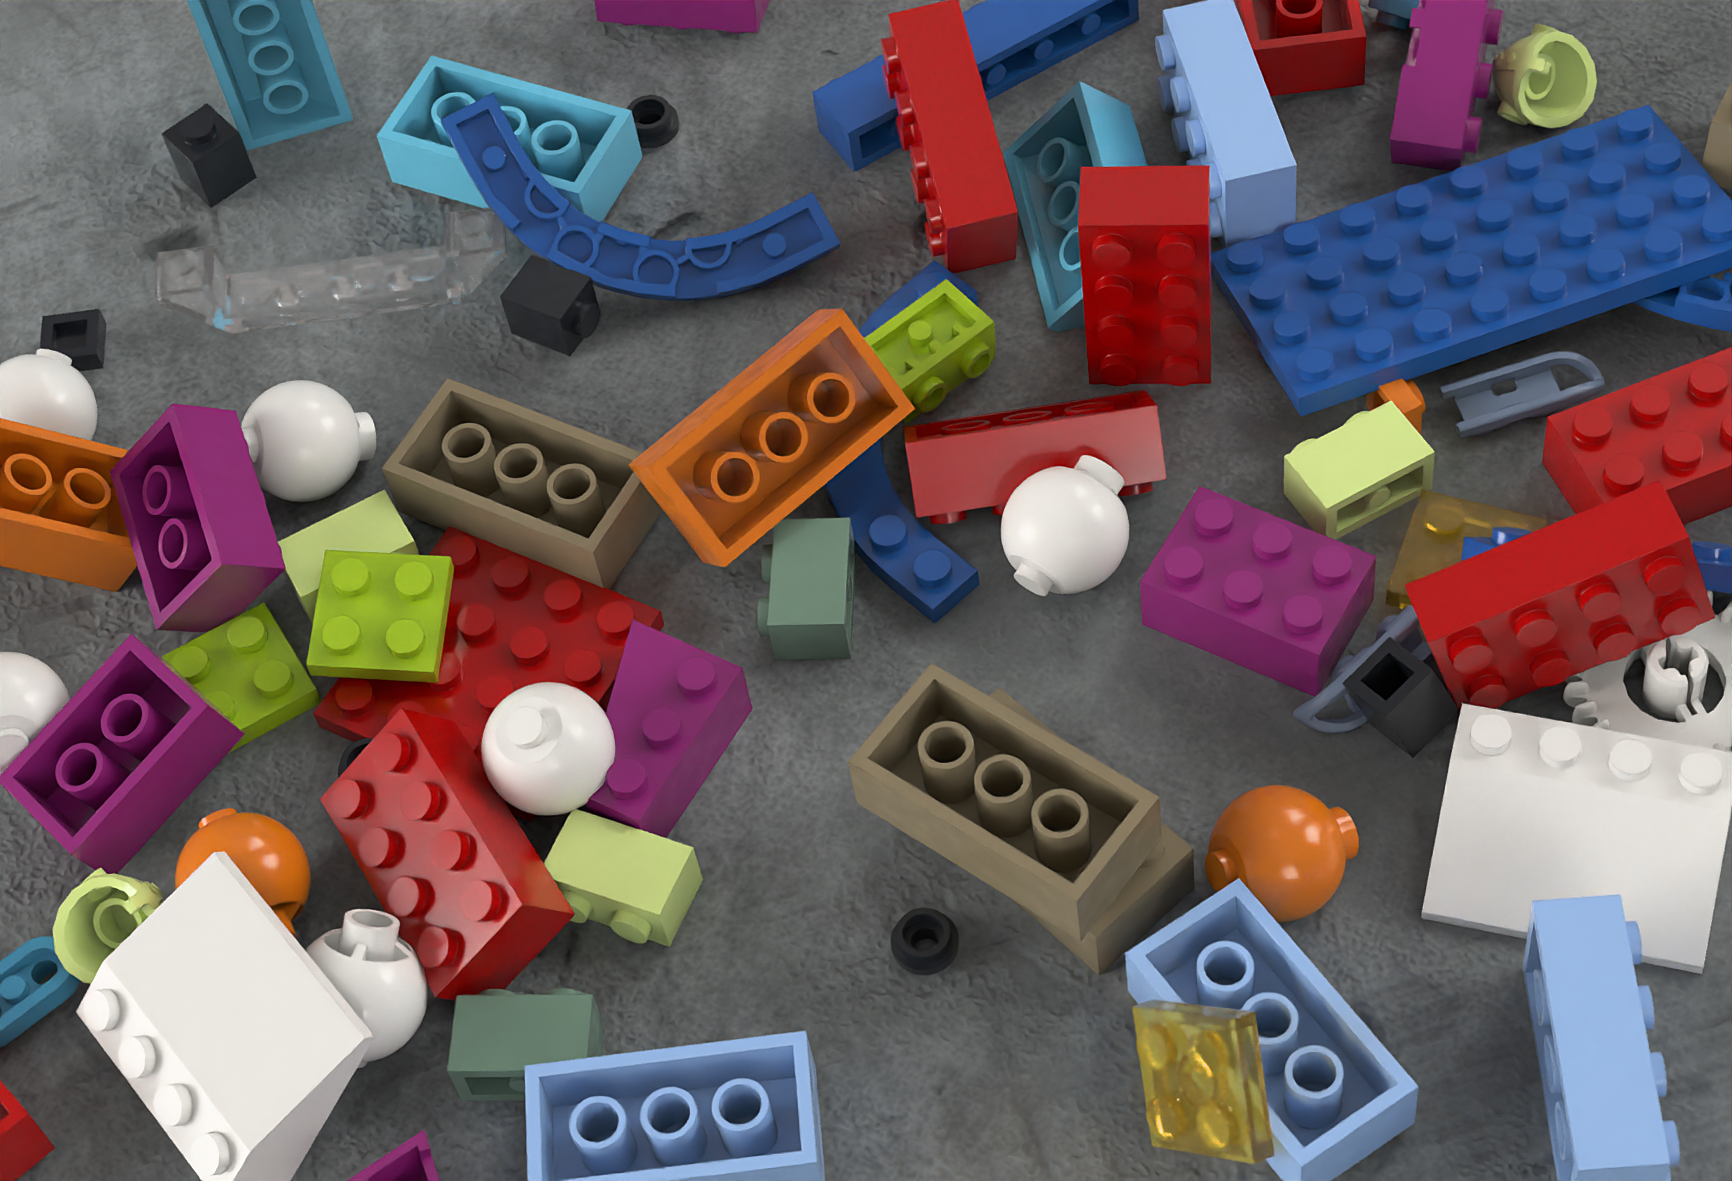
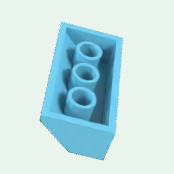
[187,0,353,151]
[1003,81,1147,332]

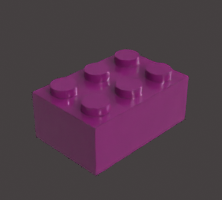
[110,403,286,633]
[1140,486,1376,697]
[0,633,245,874]

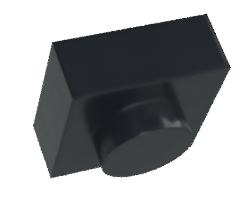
[40,309,106,372]

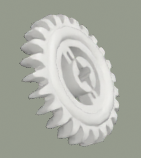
[1563,590,1732,752]

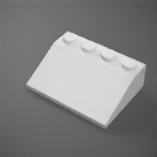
[1421,703,1732,974]
[76,852,375,1181]

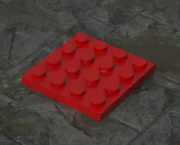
[313,526,665,823]

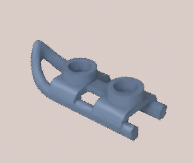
[1439,351,1605,438]
[1293,605,1434,733]

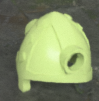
[1492,24,1597,128]
[53,868,164,984]

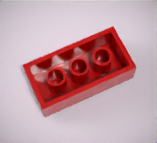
[880,0,1018,274]
[1233,0,1366,96]
[1078,165,1212,386]
[1542,347,1732,525]
[1404,480,1715,715]
[320,708,575,1000]

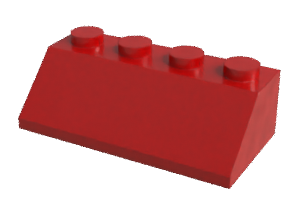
[903,389,1167,524]

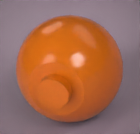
[1205,785,1359,923]
[175,808,311,939]

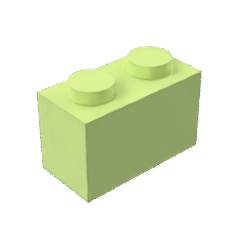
[1284,401,1435,540]
[278,490,420,625]
[543,809,703,947]

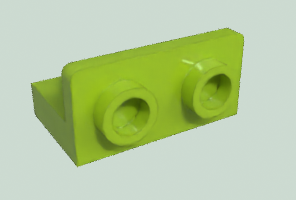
[864,279,996,423]

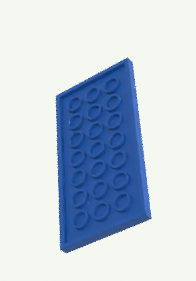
[1211,104,1732,416]

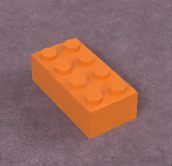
[628,308,915,567]
[0,418,138,592]

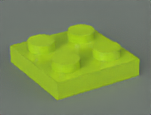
[306,550,454,683]
[161,602,322,754]

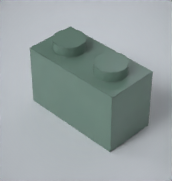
[758,518,857,660]
[447,988,604,1101]

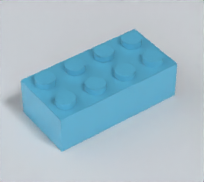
[377,55,643,222]

